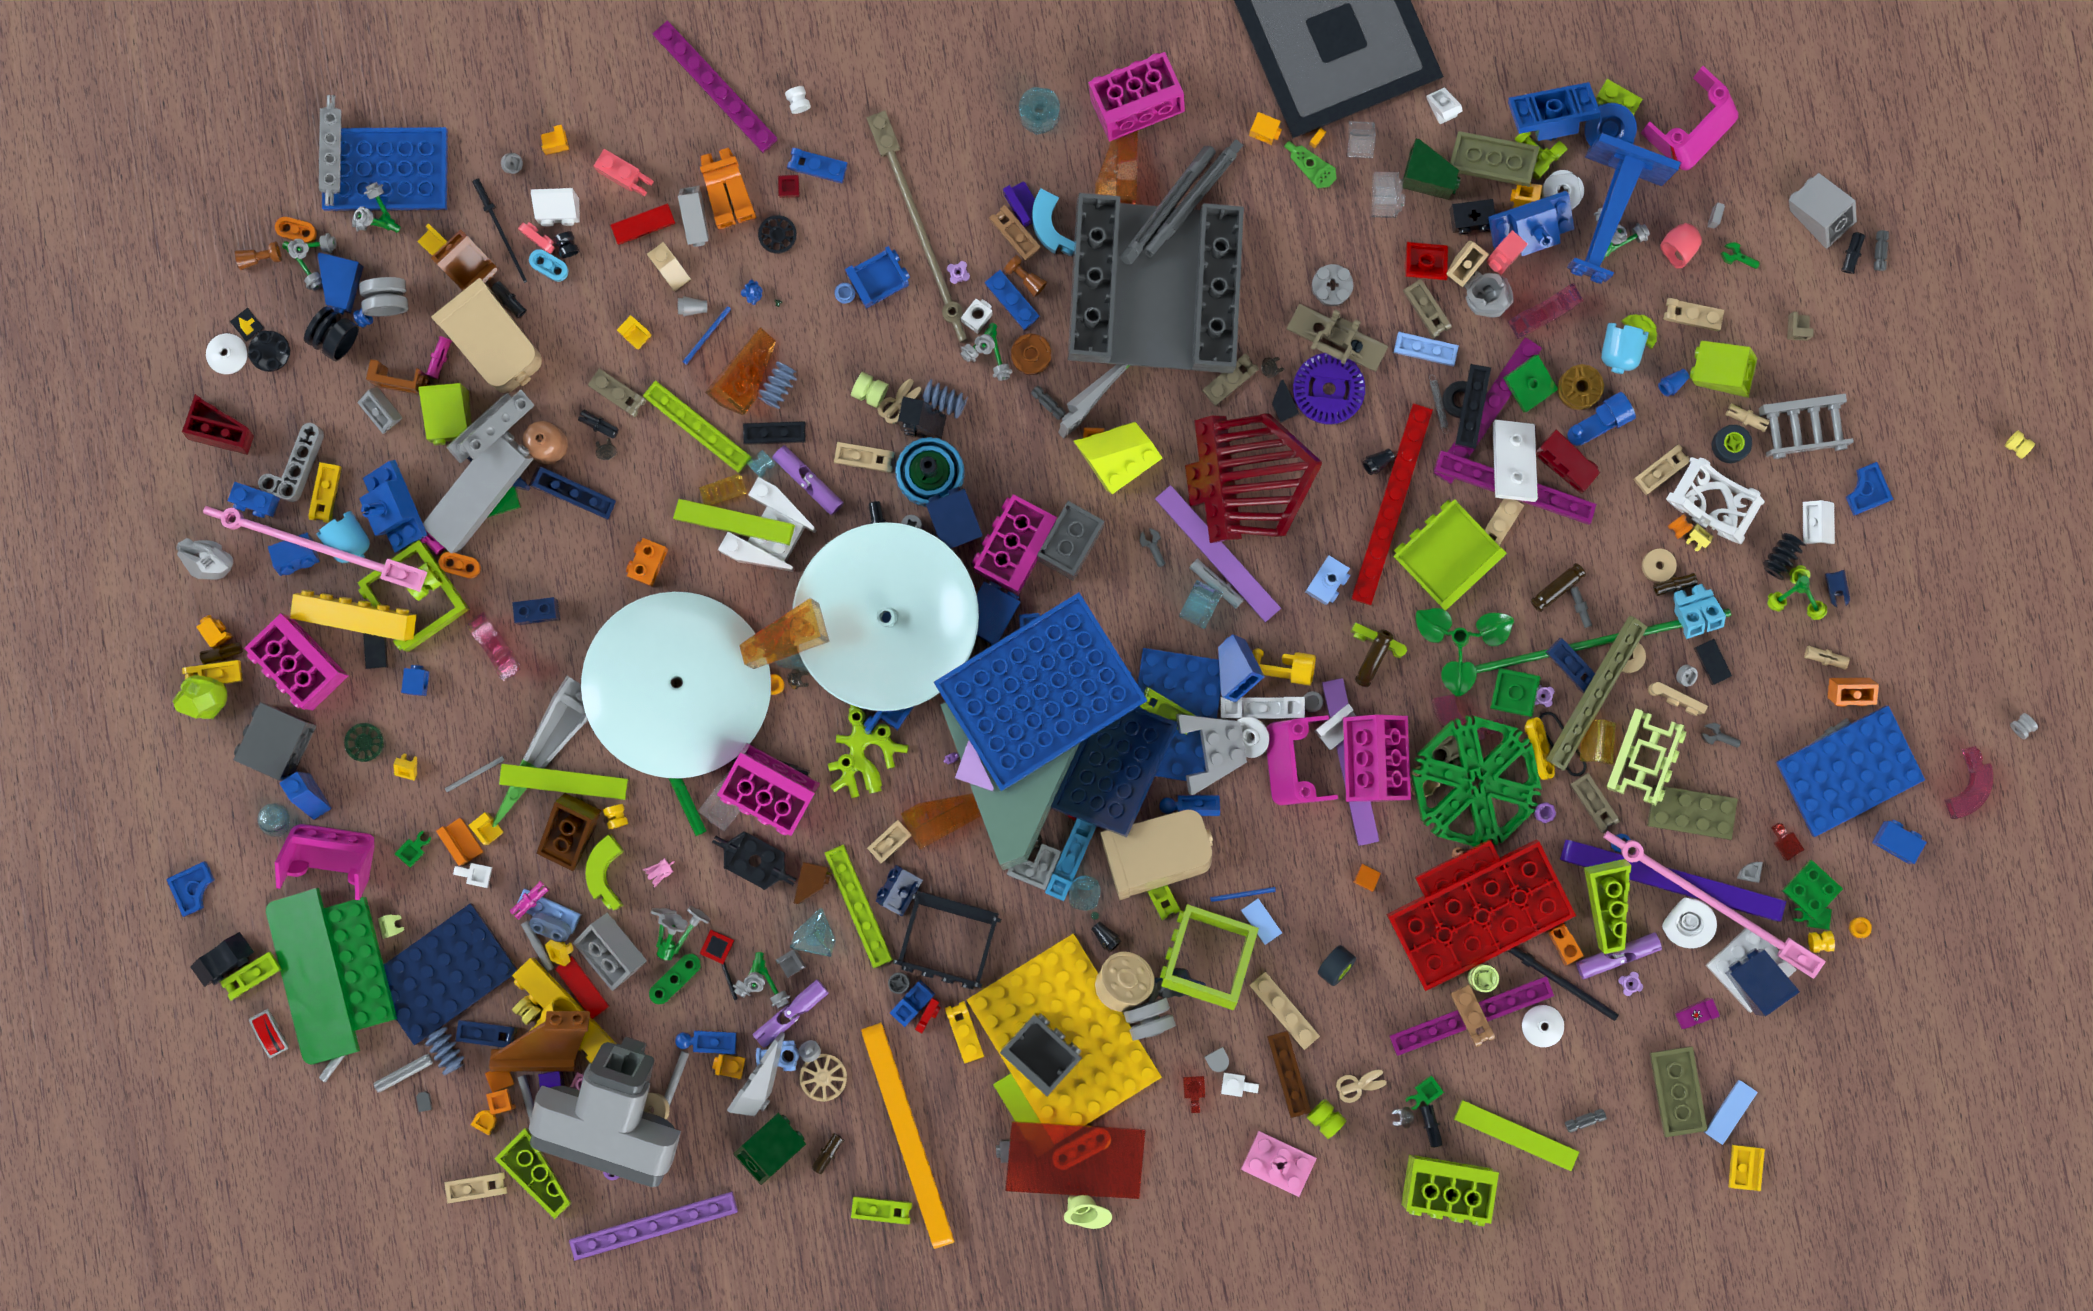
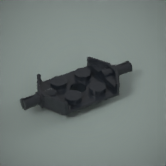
[712,831,797,890]

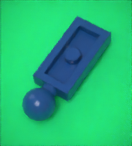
[1159,795,1220,816]
[675,1030,737,1054]

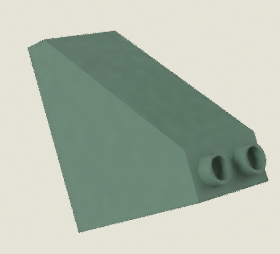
[940,702,1080,870]

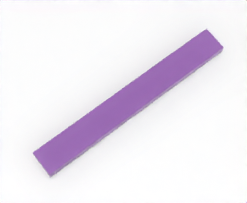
[1155,485,1281,622]
[1322,678,1379,846]
[569,1191,738,1261]

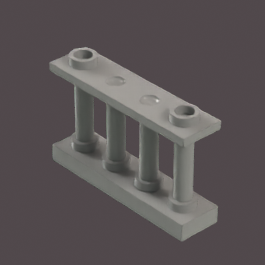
[446,390,535,463]
[1758,394,1854,459]

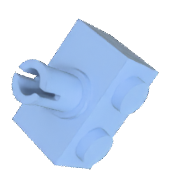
[1305,555,1350,605]

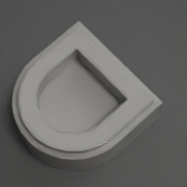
[1204,1047,1229,1072]

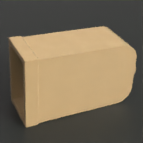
[431,278,542,393]
[1101,810,1213,900]

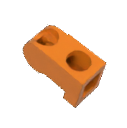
[1548,923,1584,966]

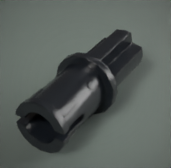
[1841,232,1865,274]
[491,281,527,319]
[578,409,619,439]
[869,501,886,524]
[1420,1104,1443,1148]

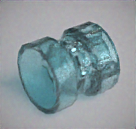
[747,450,776,478]

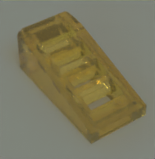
[699,474,747,506]

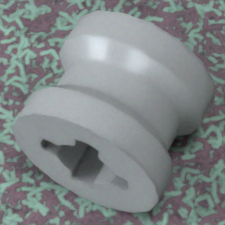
[901,515,922,529]
[2010,713,2038,739]

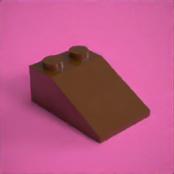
[536,793,602,871]

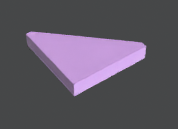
[955,740,994,791]

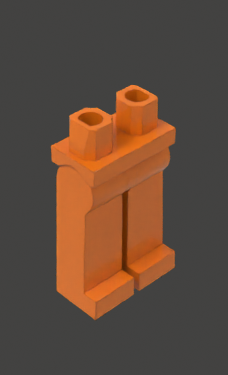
[700,148,757,230]

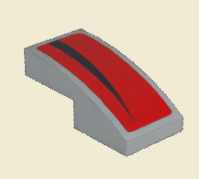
[249,1009,289,1059]

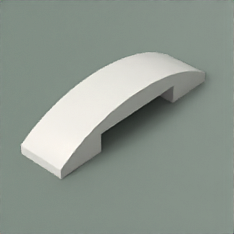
[1221,697,1305,719]

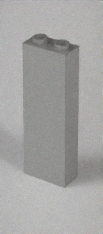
[423,431,534,553]

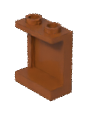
[431,229,498,291]

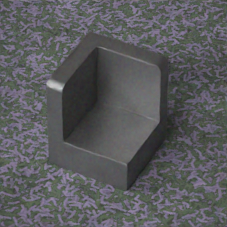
[775,949,806,978]

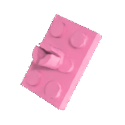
[1241,1131,1317,1197]

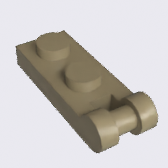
[1403,279,1452,339]
[1202,353,1259,407]
[588,368,647,417]
[1569,773,1620,833]

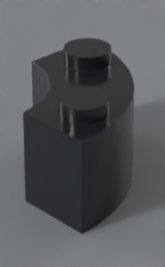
[190,932,254,987]

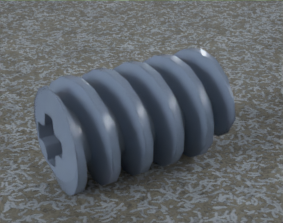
[757,362,797,409]
[922,379,968,419]
[425,1027,465,1075]

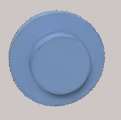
[835,283,855,304]

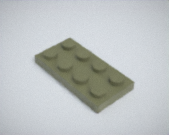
[1450,131,1539,187]
[1647,785,1738,840]
[1650,1046,1707,1137]

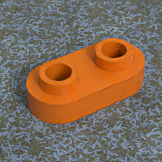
[275,217,317,243]
[439,552,481,579]

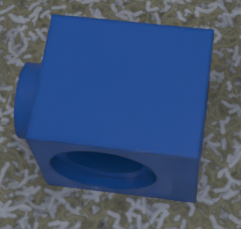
[401,665,429,696]

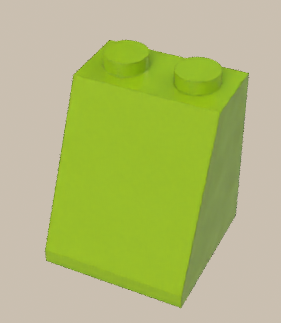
[1690,341,1757,398]
[419,383,471,445]

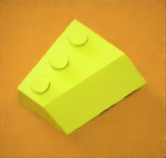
[1073,422,1163,494]

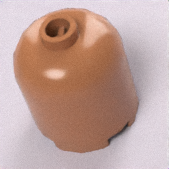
[522,421,568,465]

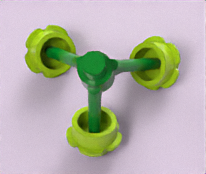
[1767,565,1828,620]

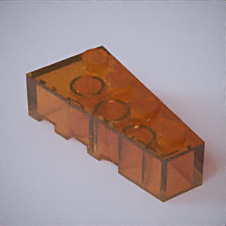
[739,598,830,669]

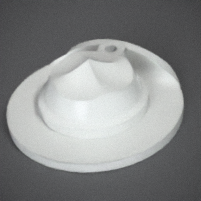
[1662,898,1717,948]

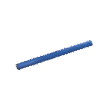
[682,306,731,365]

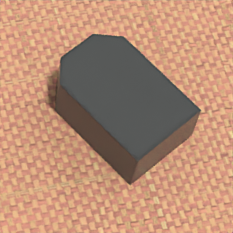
[416,1091,433,1112]

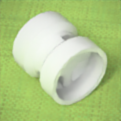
[785,86,811,114]

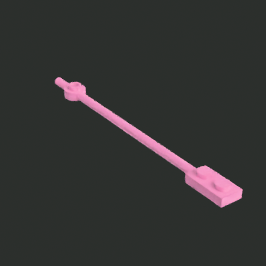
[203,506,427,592]
[1603,831,1826,979]

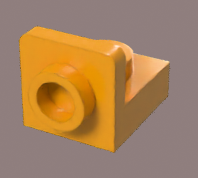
[712,1053,746,1079]

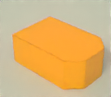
[1309,128,1326,149]

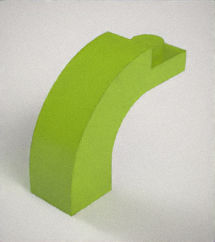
[586,835,624,910]

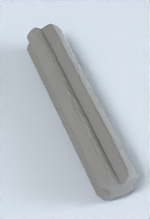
[374,1054,433,1092]

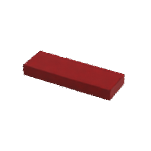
[610,203,676,245]
[555,956,610,1019]

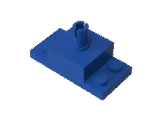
[1508,82,1601,141]
[1488,191,1574,256]
[359,460,428,553]

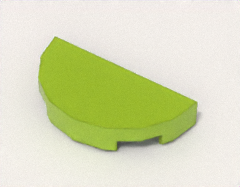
[1621,314,1657,349]

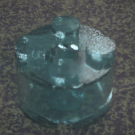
[1019,87,1060,135]
[1179,580,1223,629]

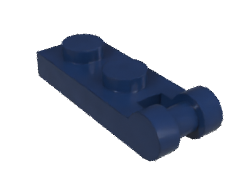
[1545,638,1595,693]
[455,1020,518,1048]

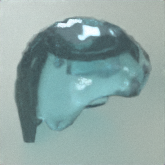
[1069,875,1101,911]

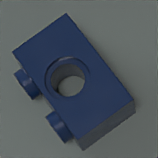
[512,597,560,625]

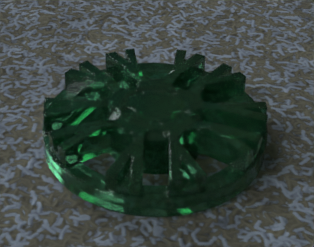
[344,723,384,762]

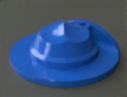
[1584,103,1637,146]

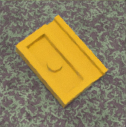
[1728,1145,1765,1191]

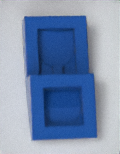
[890,980,935,1027]

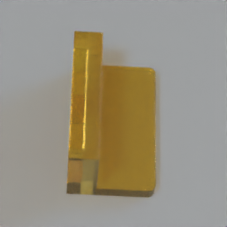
[1580,720,1616,764]

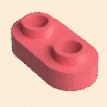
[518,222,555,254]

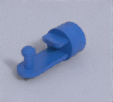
[1567,392,1636,446]

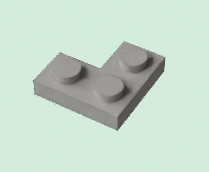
[1007,844,1061,891]

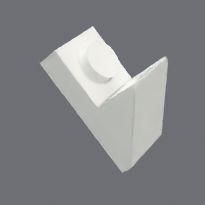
[1426,87,1463,124]

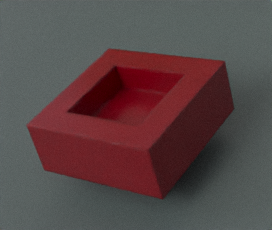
[778,175,800,198]

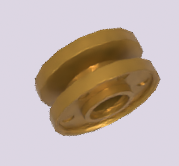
[1557,364,1604,410]

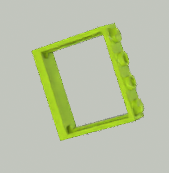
[357,540,470,652]
[1160,904,1259,1010]

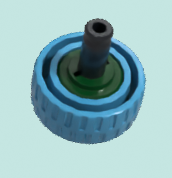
[895,437,965,508]

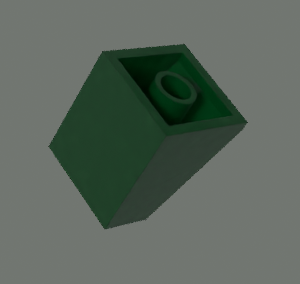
[1401,138,1461,200]
[733,1112,806,1185]

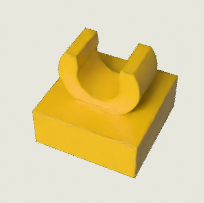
[393,754,417,781]
[545,940,574,966]

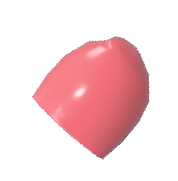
[1660,223,1702,269]

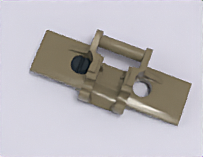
[1286,304,1388,372]

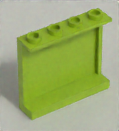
[1393,499,1507,611]

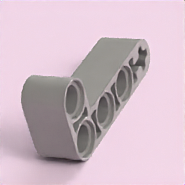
[258,423,324,502]

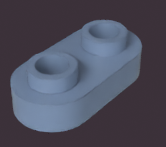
[529,913,571,942]

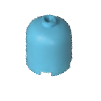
[1601,323,1649,374]
[316,511,370,563]

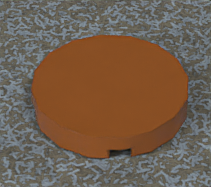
[1011,333,1051,375]

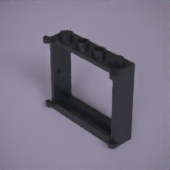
[893,891,1002,990]

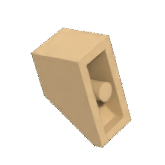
[1446,241,1489,287]
[647,242,691,292]

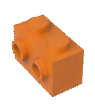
[626,538,668,587]
[1827,678,1879,707]

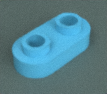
[529,249,569,282]

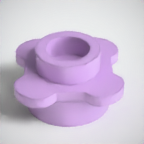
[947,261,970,284]
[1535,685,1555,707]
[1619,972,1643,996]

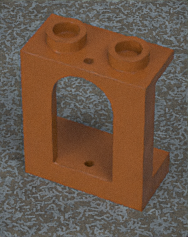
[366,359,430,396]

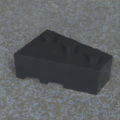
[898,397,947,440]

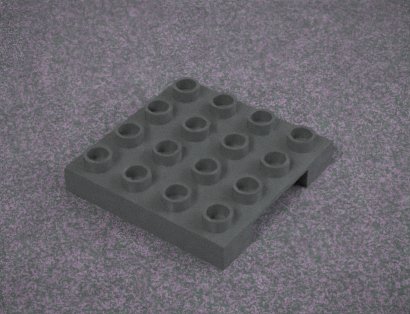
[1067,193,1244,373]

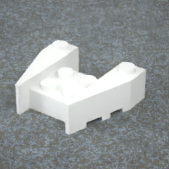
[718,477,816,572]

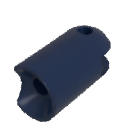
[1825,570,1850,608]

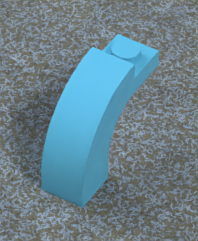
[1032,188,1074,256]

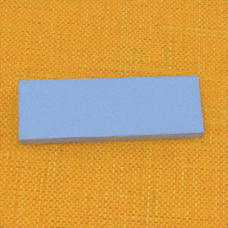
[1393,332,1459,367]
[517,889,582,934]
[1704,1080,1758,1145]

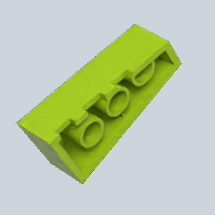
[1584,859,1631,954]
[494,1128,572,1219]

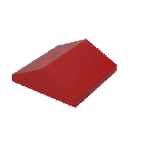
[1405,242,1448,280]

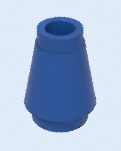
[1658,369,1690,397]

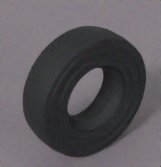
[1442,381,1467,418]

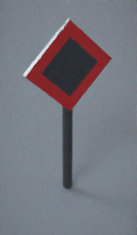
[699,929,738,1000]

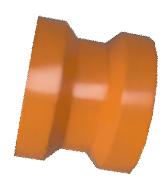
[1667,514,1694,539]

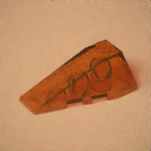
[1095,130,1138,204]
[705,327,776,415]
[900,793,981,850]

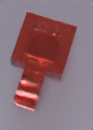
[1771,823,1804,861]
[1183,1076,1205,1113]

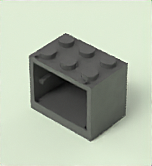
[1037,501,1105,581]
[233,702,317,781]
[1000,1013,1082,1096]

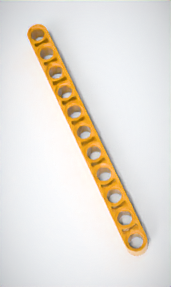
[861,1023,955,1249]

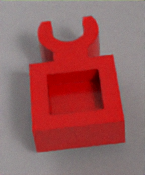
[915,998,941,1034]

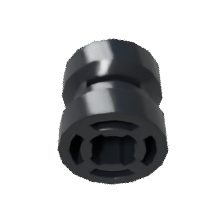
[553,231,580,259]

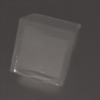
[1347,121,1376,158]

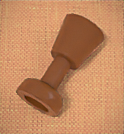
[235,241,282,270]
[1004,255,1048,298]

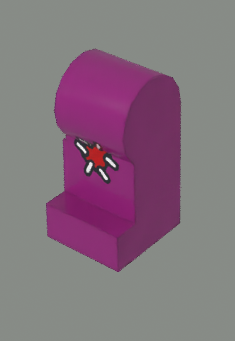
[1675,998,1720,1029]

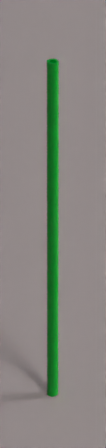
[1474,608,1731,673]

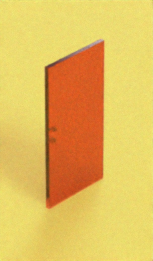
[1005,1121,1146,1199]

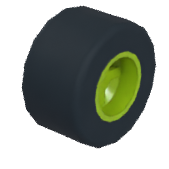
[1712,424,1753,463]
[1318,945,1356,986]

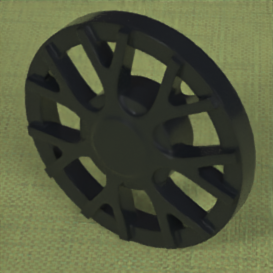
[758,215,797,254]

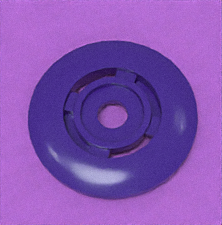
[1293,353,1365,425]

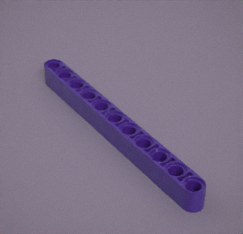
[1560,839,1786,922]

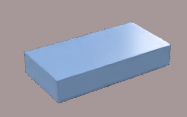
[1241,898,1282,945]

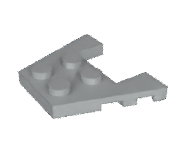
[1176,714,1247,795]

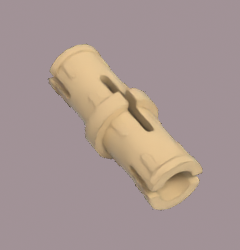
[1726,403,1770,432]
[1804,646,1850,670]

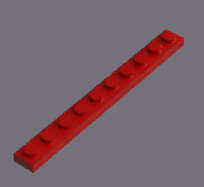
[1351,403,1433,606]

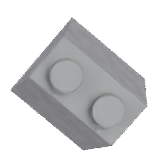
[1789,173,1857,249]

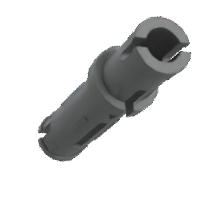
[1189,558,1244,609]

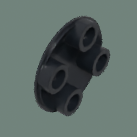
[248,330,290,372]

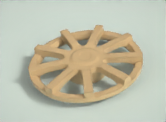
[800,1054,847,1102]

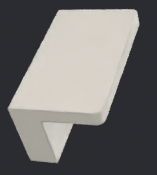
[1803,500,1835,544]
[1315,704,1356,750]

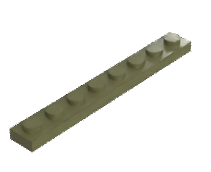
[1546,616,1647,771]

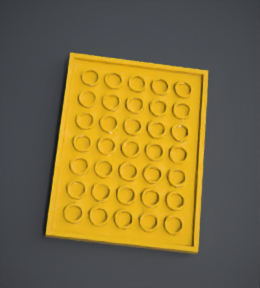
[966,933,1162,1144]

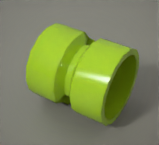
[407,562,443,601]
[1306,1099,1347,1139]

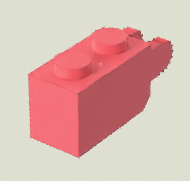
[594,149,654,197]
[1487,230,1528,275]

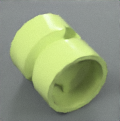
[851,372,889,408]
[1467,964,1499,992]

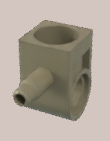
[1433,736,1462,767]

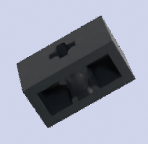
[1449,199,1495,235]

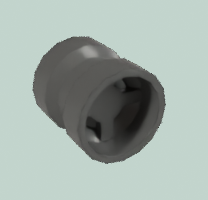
[888,972,910,994]

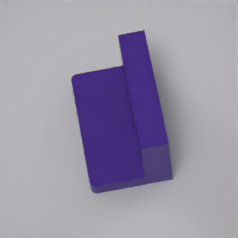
[1003,181,1035,228]

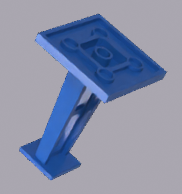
[1567,133,1681,284]

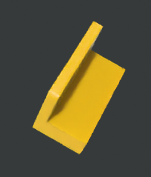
[417,224,447,256]

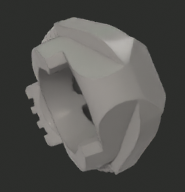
[1464,271,1514,317]
[176,538,233,580]

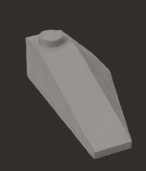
[727,1031,785,1116]

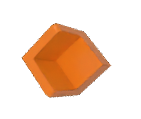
[486,1089,516,1115]

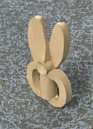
[878,379,922,424]
[1336,1070,1386,1103]

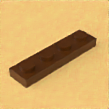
[1267,1030,1311,1118]

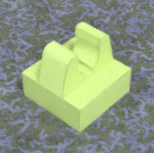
[378,914,404,939]

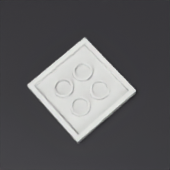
[1706,928,1796,1013]

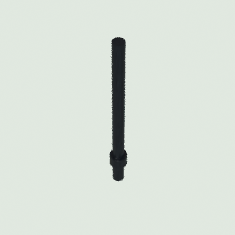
[1508,946,1619,1021]

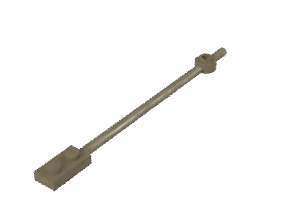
[866,111,967,343]

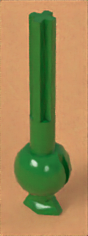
[668,778,707,837]

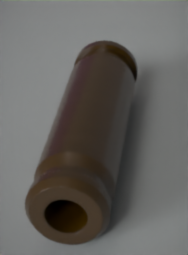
[1530,563,1586,612]
[1355,629,1394,687]

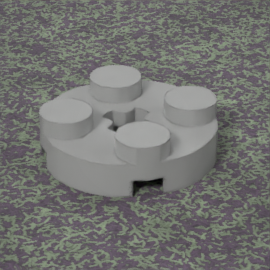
[1312,264,1353,306]

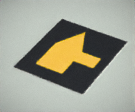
[230,308,264,342]

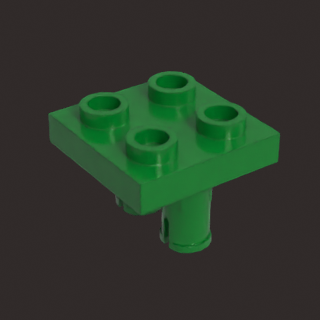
[1782,860,1843,920]

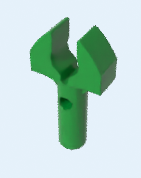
[1721,242,1760,269]

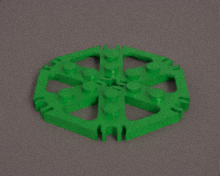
[1411,715,1542,847]

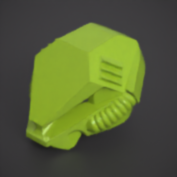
[172,675,227,719]

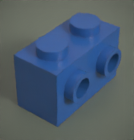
[227,482,280,518]
[268,533,320,576]
[1872,820,1927,864]

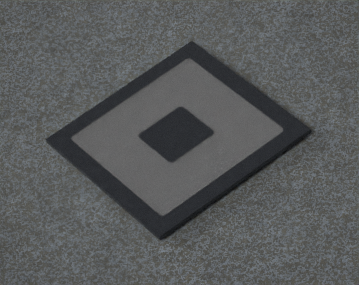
[1233,0,1444,139]

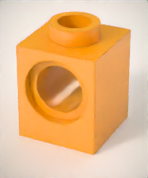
[1249,112,1282,145]

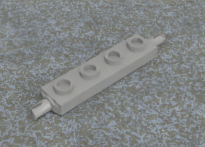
[319,95,342,206]

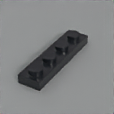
[1455,364,1491,449]

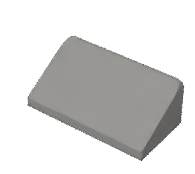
[357,387,402,434]

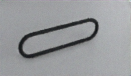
[1539,712,1587,776]

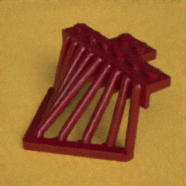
[1185,413,1322,543]

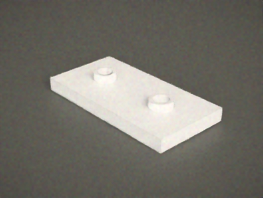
[1493,420,1538,502]

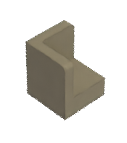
[1787,311,1814,341]

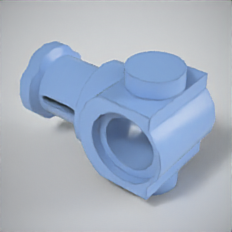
[756,1040,799,1071]

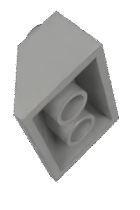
[573,913,647,991]

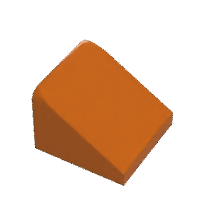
[1353,864,1381,892]
[485,1071,515,1093]

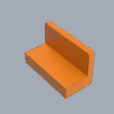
[436,818,483,866]

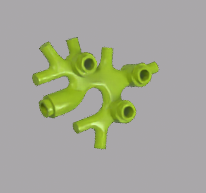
[828,704,909,798]

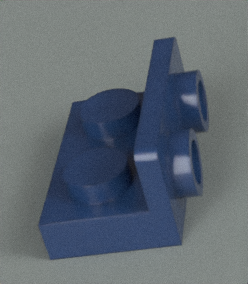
[876,865,923,916]

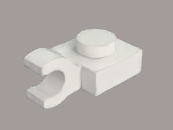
[453,863,493,888]
[1221,1072,1259,1097]

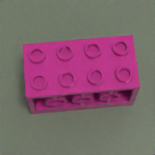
[1088,52,1185,142]
[972,494,1057,596]
[244,613,349,711]
[1343,715,1411,802]
[717,743,820,836]

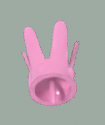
[642,858,675,888]

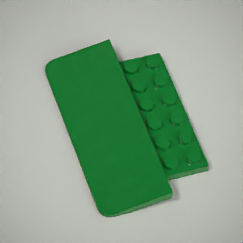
[266,888,397,1065]

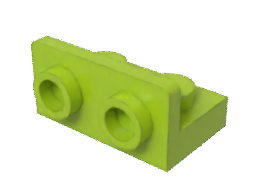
[1595,79,1643,115]

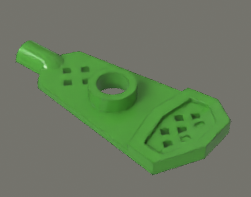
[1284,141,1337,189]

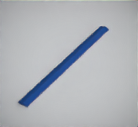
[1210,887,1276,902]

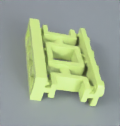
[1607,708,1687,806]

